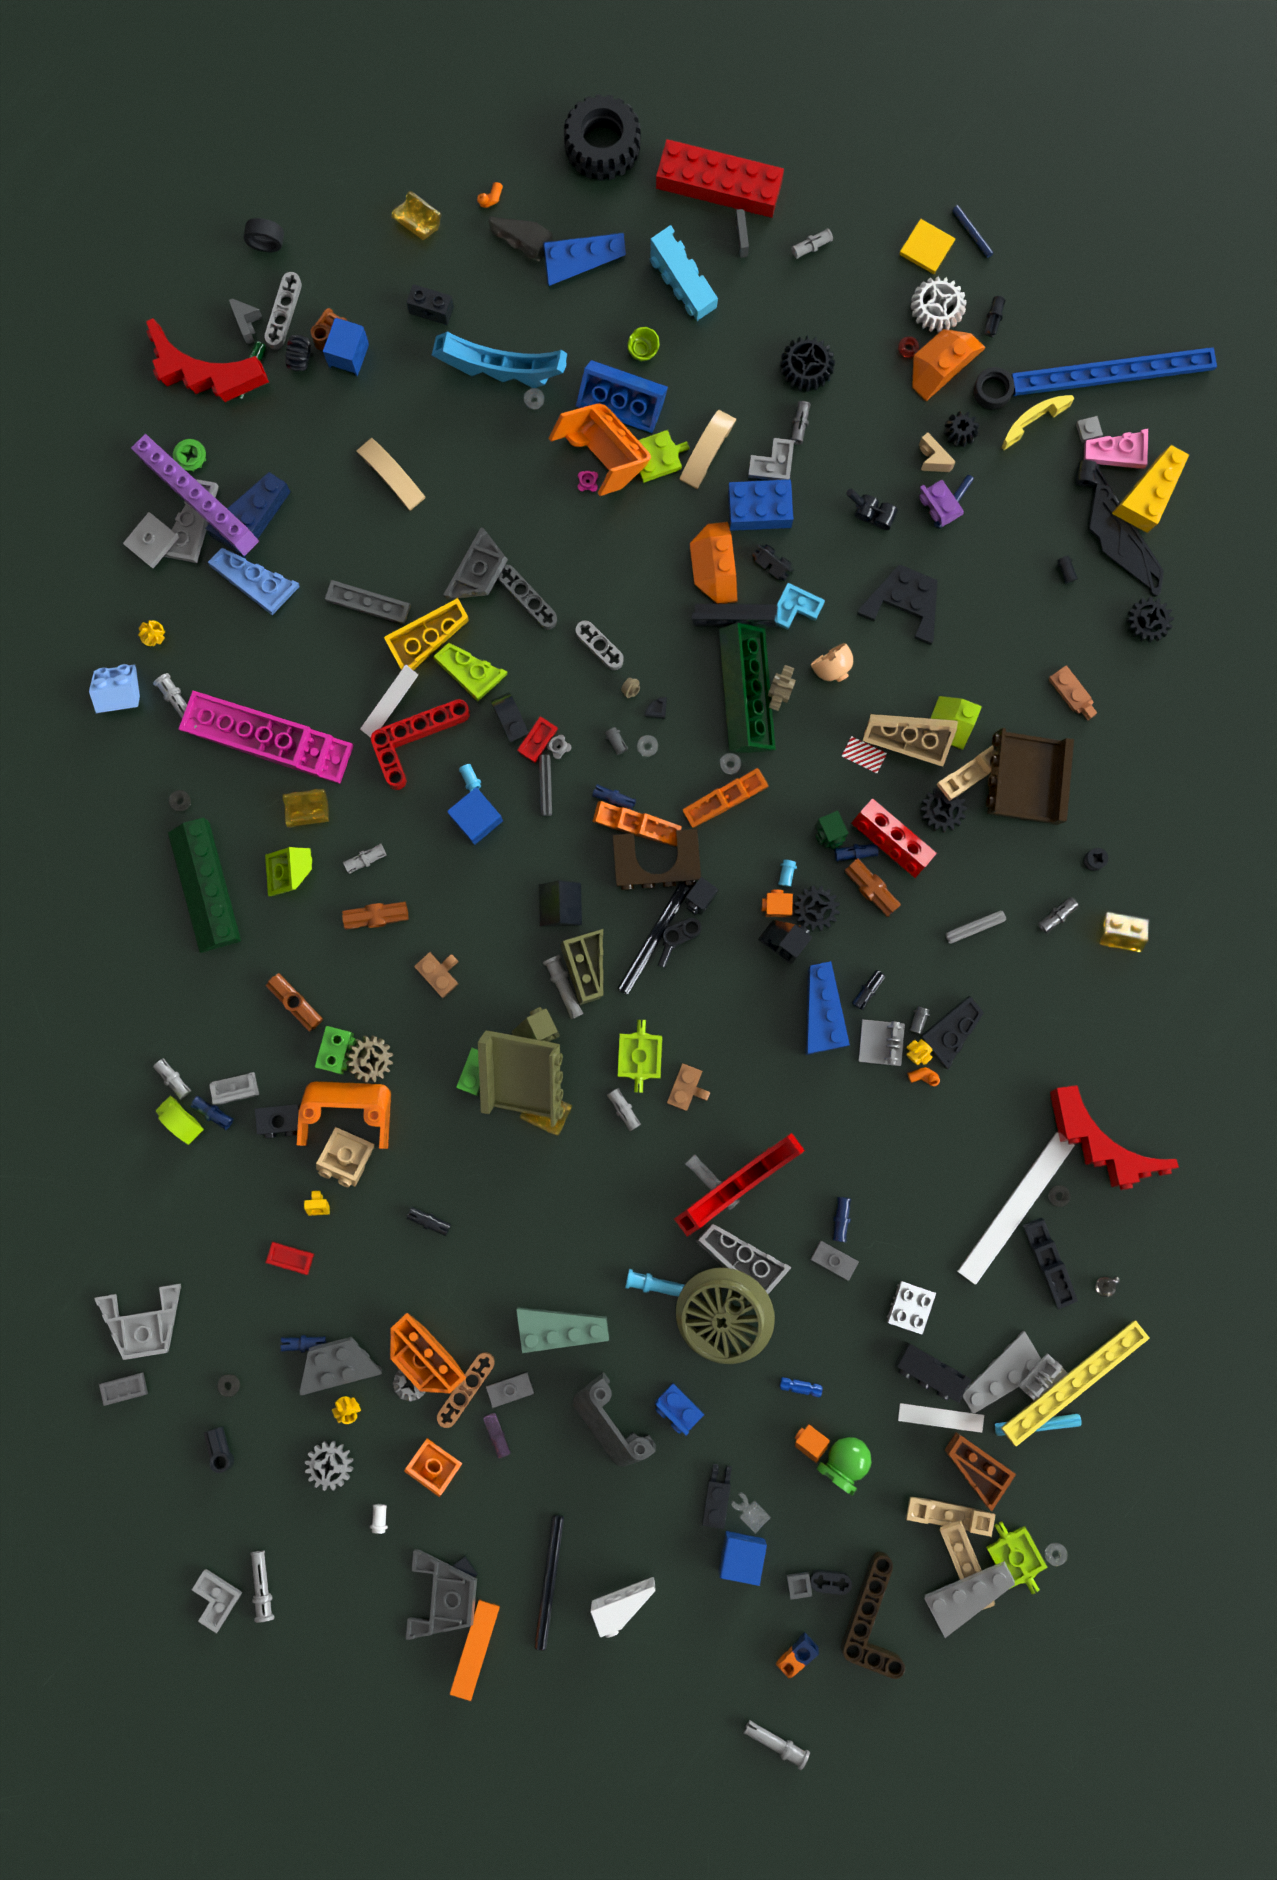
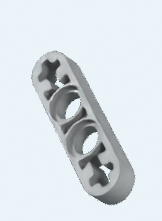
[264,272,302,349]

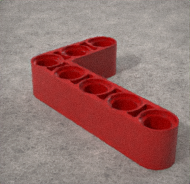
[371,699,470,790]

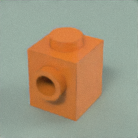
[762,890,793,917]
[795,1425,830,1463]

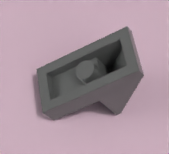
[229,299,262,345]

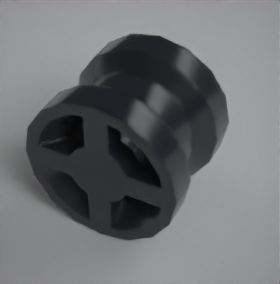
[1084,848,1109,871]

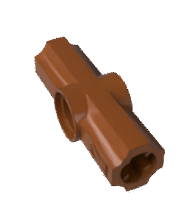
[844,859,901,917]
[342,902,409,929]
[265,973,323,1032]

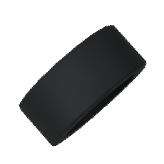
[243,218,284,252]
[973,367,1015,410]

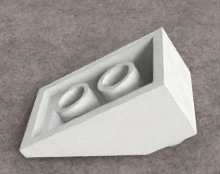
[591,1577,655,1638]

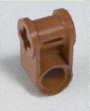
[311,308,347,350]

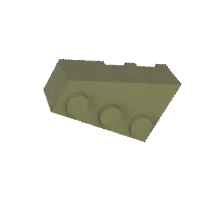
[560,929,603,1005]
[512,1007,560,1042]

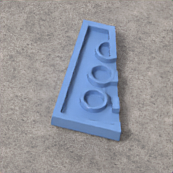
[208,548,300,615]

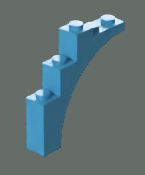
[432,332,568,389]

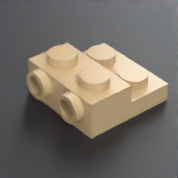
[316,1127,374,1187]

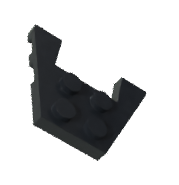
[857,564,938,645]

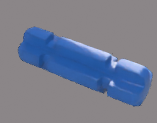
[780,1377,823,1397]

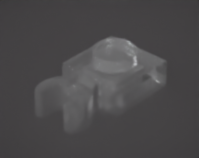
[731,1492,771,1534]

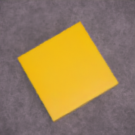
[899,219,955,274]

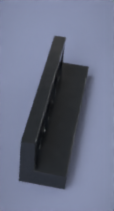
[692,604,778,627]

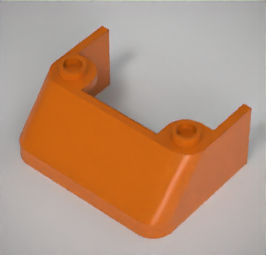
[548,404,651,496]
[297,1082,391,1149]

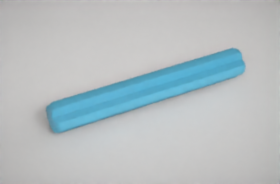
[994,1414,1081,1436]

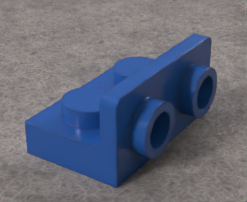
[655,1383,704,1435]

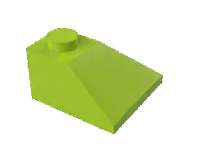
[930,696,982,750]
[265,847,312,896]

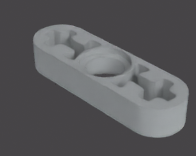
[576,621,624,670]

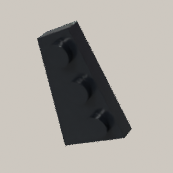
[920,996,984,1070]

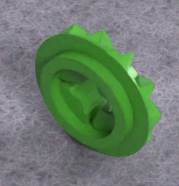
[173,439,206,472]

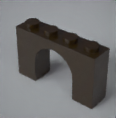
[613,829,701,890]

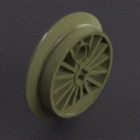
[676,1268,775,1364]

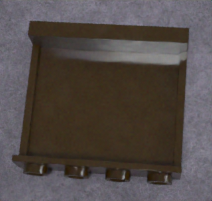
[986,728,1074,825]

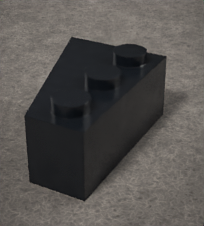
[758,920,812,965]
[895,1342,972,1403]

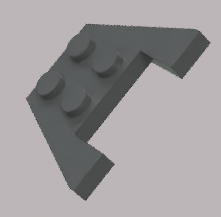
[406,1549,477,1640]

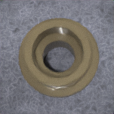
[621,678,640,698]

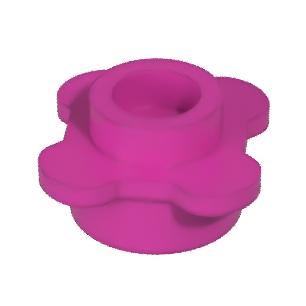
[578,471,598,492]

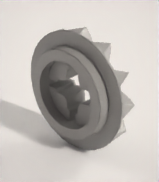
[393,1370,425,1401]

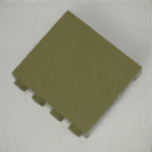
[478,1030,563,1127]

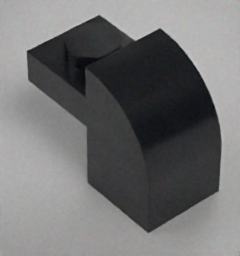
[491,692,529,742]

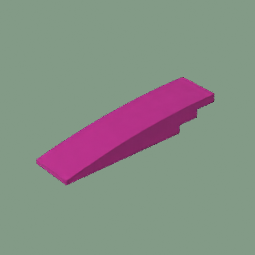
[179,691,354,784]

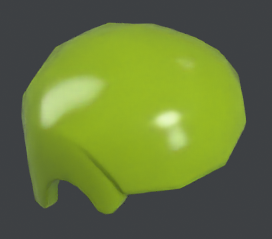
[627,327,660,361]

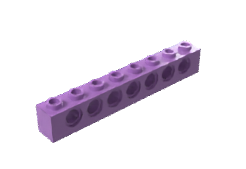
[131,434,259,556]

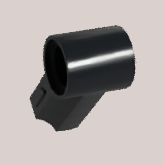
[204,1427,234,1473]

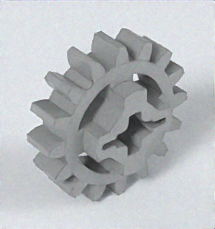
[305,1441,353,1491]

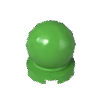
[816,1437,872,1496]

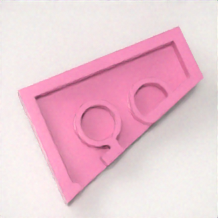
[1084,429,1148,469]

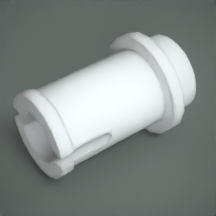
[370,1504,388,1533]

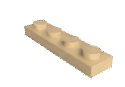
[940,1520,995,1610]

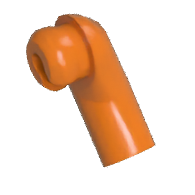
[477,182,503,208]
[907,1067,940,1087]

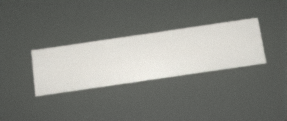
[361,665,418,738]
[898,1403,984,1433]

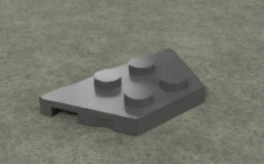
[443,527,508,600]
[300,1337,382,1396]

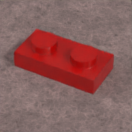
[517,716,558,763]

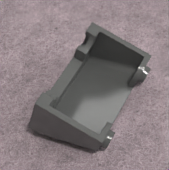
[573,1372,656,1467]

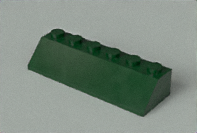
[719,623,776,753]
[168,817,241,953]

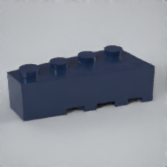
[205,472,291,558]

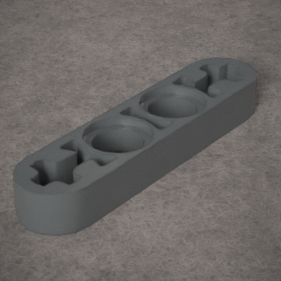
[498,564,557,630]

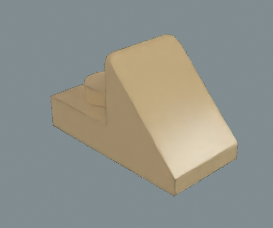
[919,433,955,472]

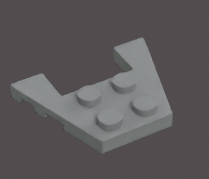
[95,1284,181,1360]

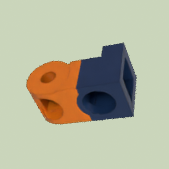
[776,1632,819,1678]

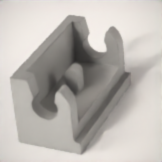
[210,1072,259,1105]

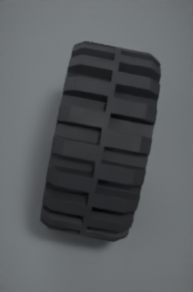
[564,94,641,181]

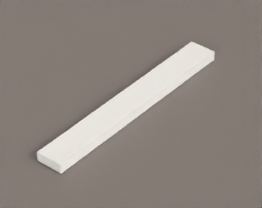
[957,1132,1075,1285]

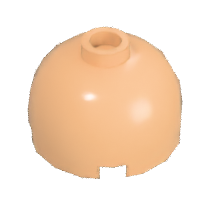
[811,643,853,682]

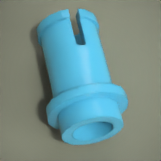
[459,764,481,792]
[778,860,797,887]

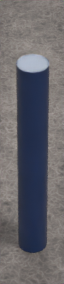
[952,205,994,258]
[934,475,974,529]

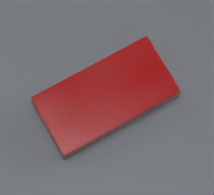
[266,1242,314,1275]

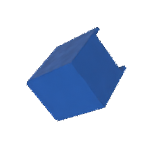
[323,318,369,376]
[447,787,503,845]
[718,1531,767,1586]

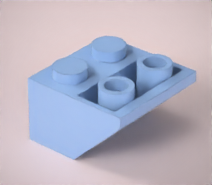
[89,664,140,713]

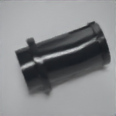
[1057,555,1078,584]

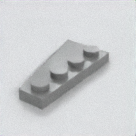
[163,479,219,563]
[963,1331,1041,1414]
[924,1561,1015,1638]

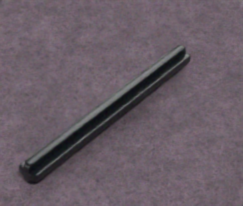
[617,883,690,995]
[534,1515,564,1651]

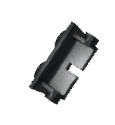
[752,544,794,581]

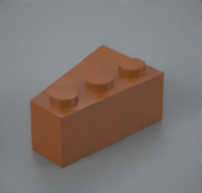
[944,1432,1016,1511]

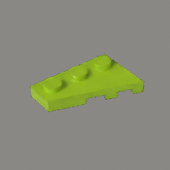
[434,643,507,701]

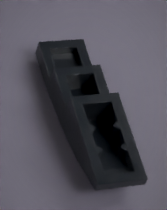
[1022,1217,1078,1310]

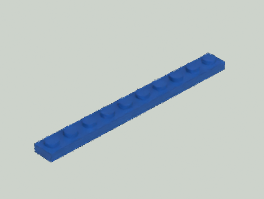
[1011,347,1217,396]

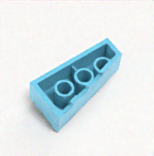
[650,225,718,321]

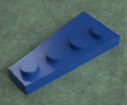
[543,233,626,286]

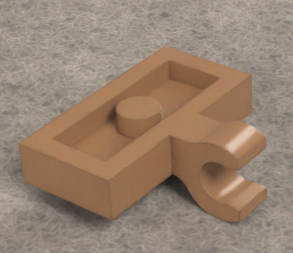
[414,952,459,998]
[667,1063,710,1111]

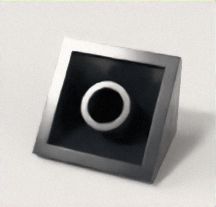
[539,881,582,927]

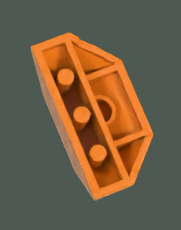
[912,329,985,401]
[690,522,737,604]
[390,1313,467,1393]

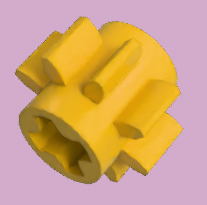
[138,620,165,646]
[906,1039,933,1066]
[332,1396,361,1424]

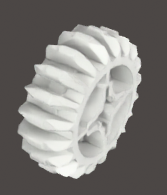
[911,276,966,333]

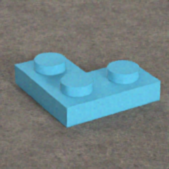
[777,583,825,630]

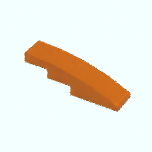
[683,768,769,828]
[592,801,682,846]
[450,1600,500,1701]

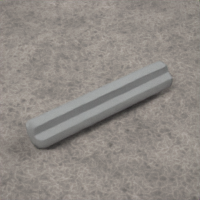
[946,911,1006,943]

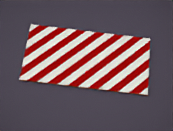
[842,736,887,773]

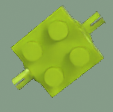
[638,430,690,483]
[618,1020,662,1093]
[986,1521,1048,1594]

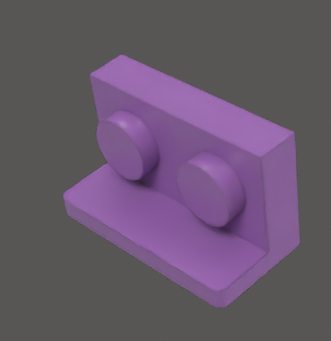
[919,480,964,527]

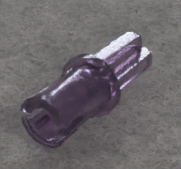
[484,1413,511,1459]

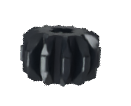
[285,335,311,371]
[944,411,979,448]

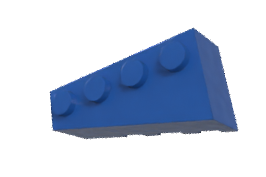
[805,961,850,1055]

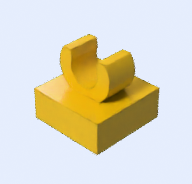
[304,1191,330,1216]

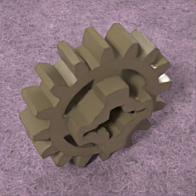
[768,665,796,711]
[346,1035,393,1082]

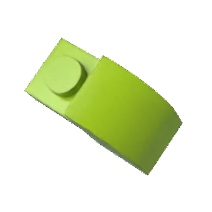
[156,1095,204,1145]

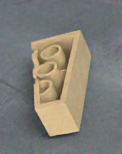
[863,714,958,767]

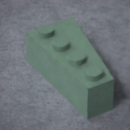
[516,1307,609,1353]

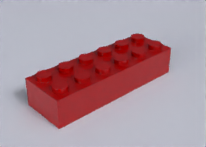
[656,139,784,218]

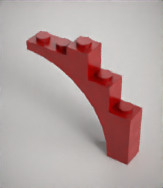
[146,318,269,402]
[1050,1085,1179,1190]
[674,1133,805,1236]

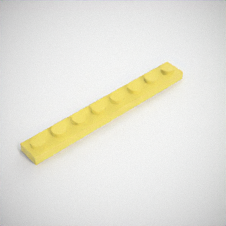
[1001,1321,1150,1446]

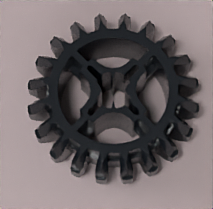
[780,335,835,392]

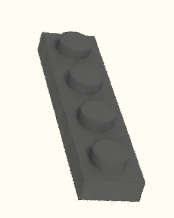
[325,580,411,625]

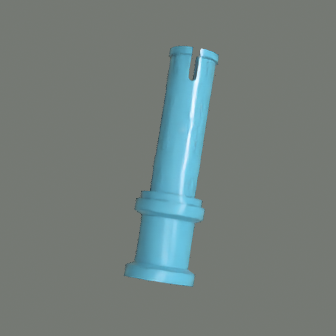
[625,1269,685,1297]

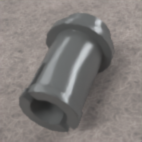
[605,727,628,755]
[909,1006,930,1034]

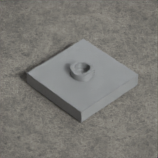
[123,512,179,568]

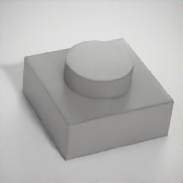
[1076,416,1103,443]

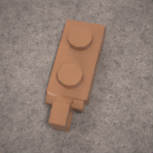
[1049,665,1097,721]

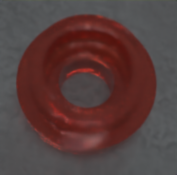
[898,337,919,358]

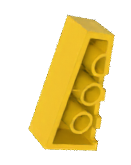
[1112,445,1189,533]
[384,598,469,671]

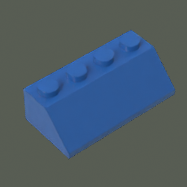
[576,360,668,433]

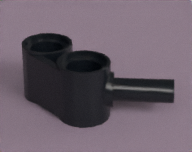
[846,489,898,530]
[658,918,701,968]

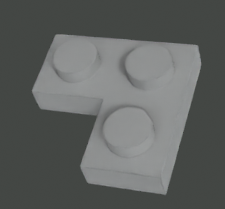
[748,438,794,480]
[192,1569,242,1633]

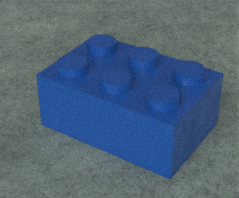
[728,480,793,531]

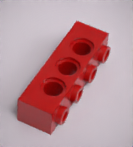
[851,799,937,878]

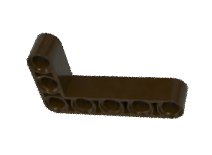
[841,1551,905,1679]

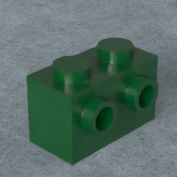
[815,811,849,850]

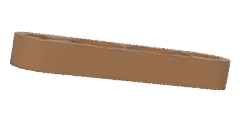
[437,1352,495,1428]

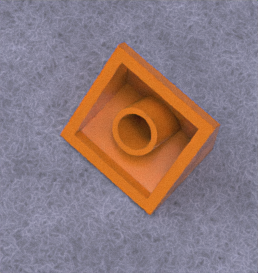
[404,1439,462,1497]

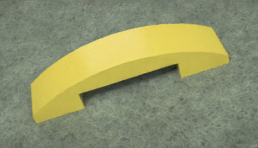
[1001,395,1075,450]

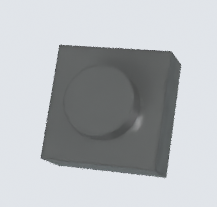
[787,1572,812,1599]

